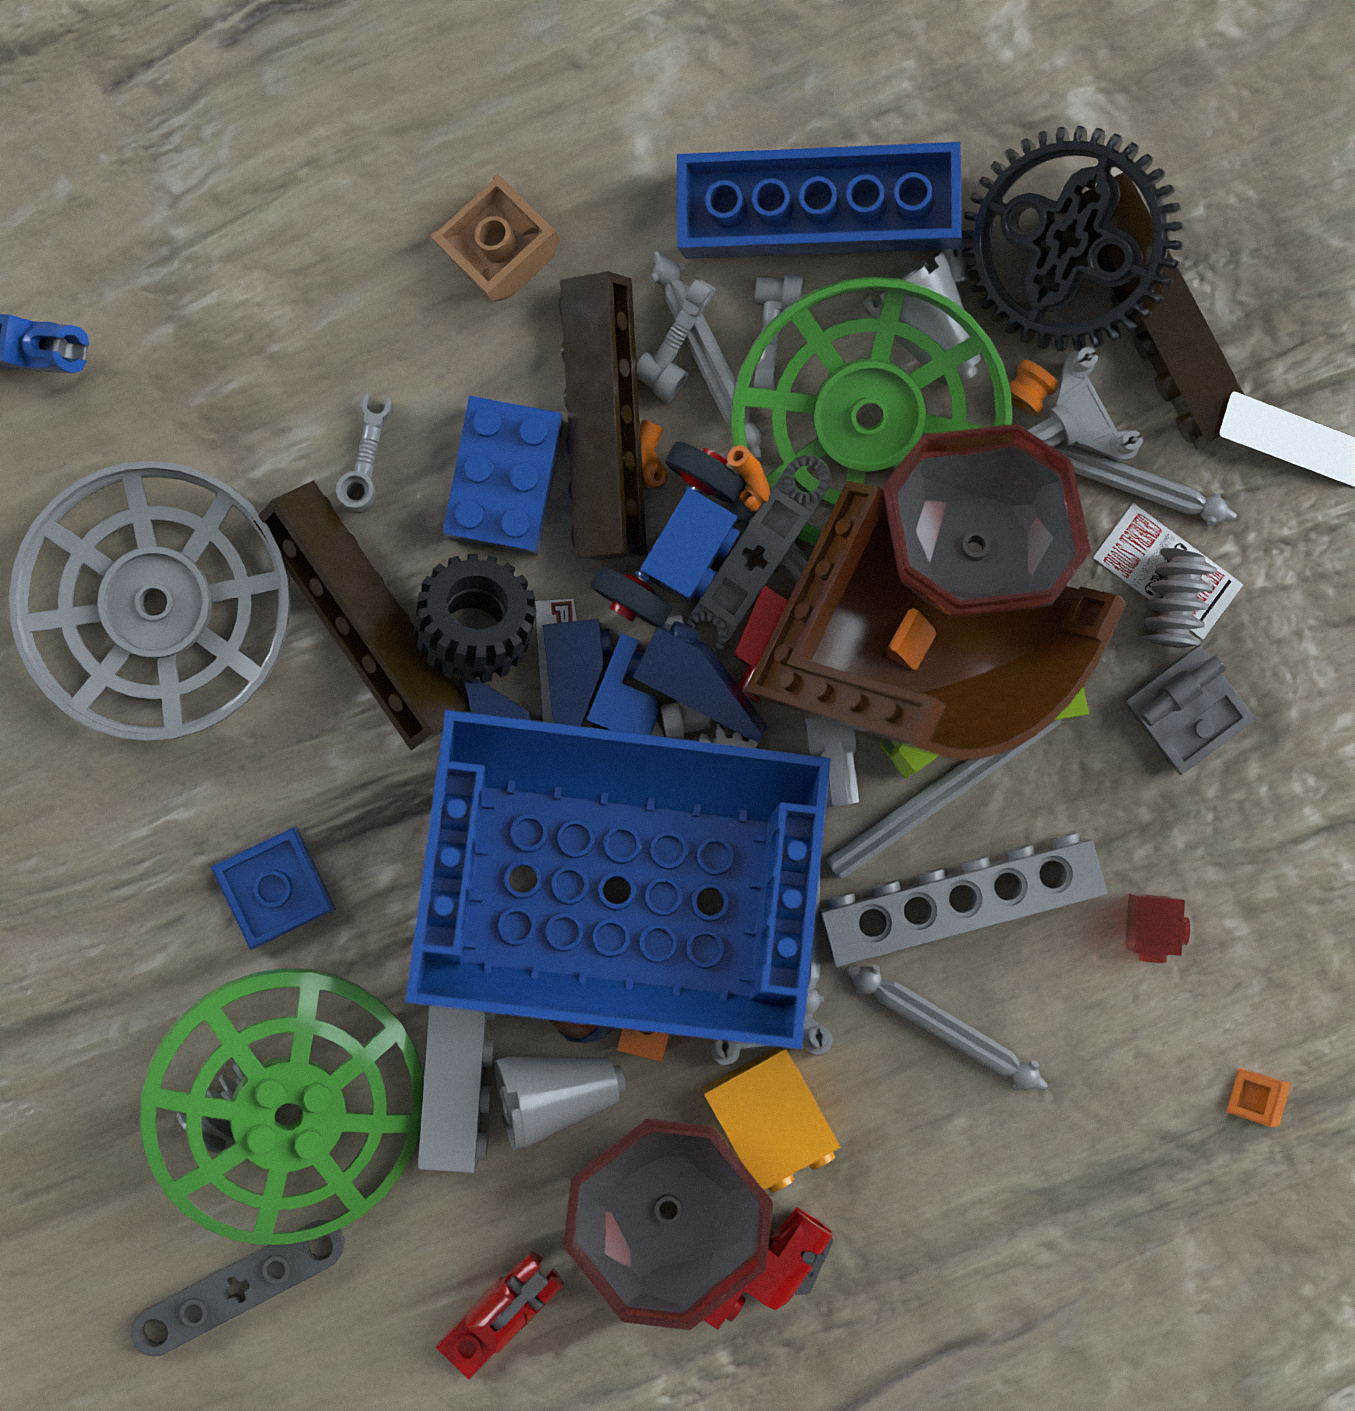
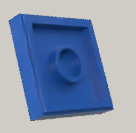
[211,827,336,950]

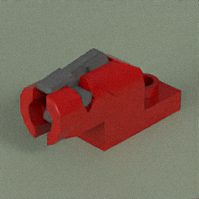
[702,1207,833,1330]
[436,1251,564,1380]

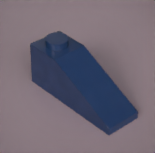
[543,619,612,727]
[633,621,769,743]

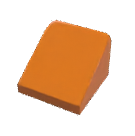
[885,608,936,671]
[1226,1068,1291,1127]

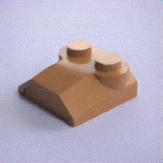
[430,173,560,302]

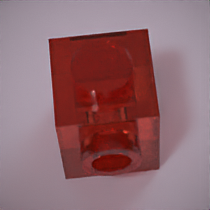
[1125,893,1190,963]

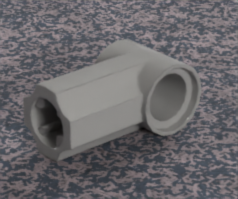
[804,717,859,807]

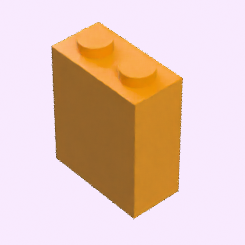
[703,1046,841,1193]

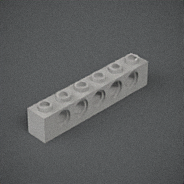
[819,832,1108,967]

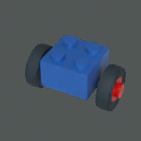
[591,441,747,627]

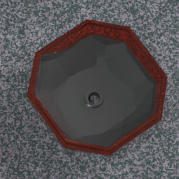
[883,424,1091,618]
[563,1118,773,1330]

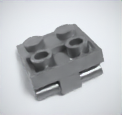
[1123,645,1256,775]

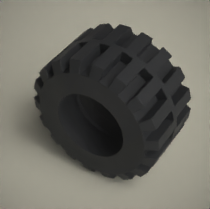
[414,554,536,683]

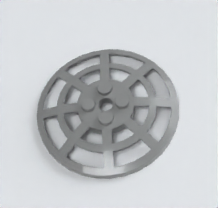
[9,461,291,741]

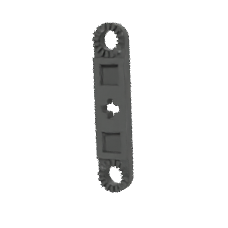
[685,455,831,654]
[131,1220,345,1356]

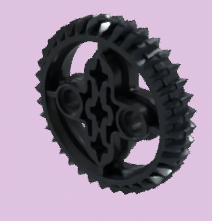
[961,126,1184,351]

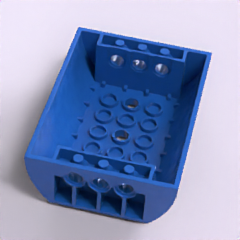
[405,710,831,1049]

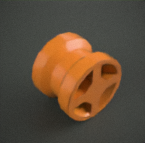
[1008,359,1059,417]

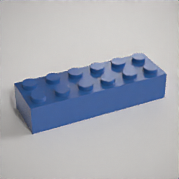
[677,142,962,259]

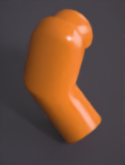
[640,419,667,489]
[727,445,771,512]

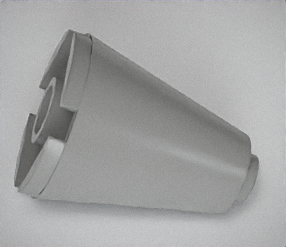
[863,251,981,384]
[493,1057,626,1150]

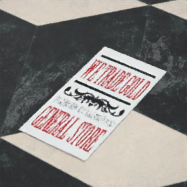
[1093,503,1244,639]

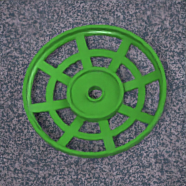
[730,277,1013,546]
[139,968,424,1245]

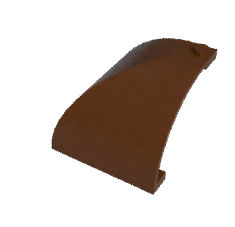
[745,481,1127,760]

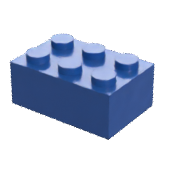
[443,395,564,555]

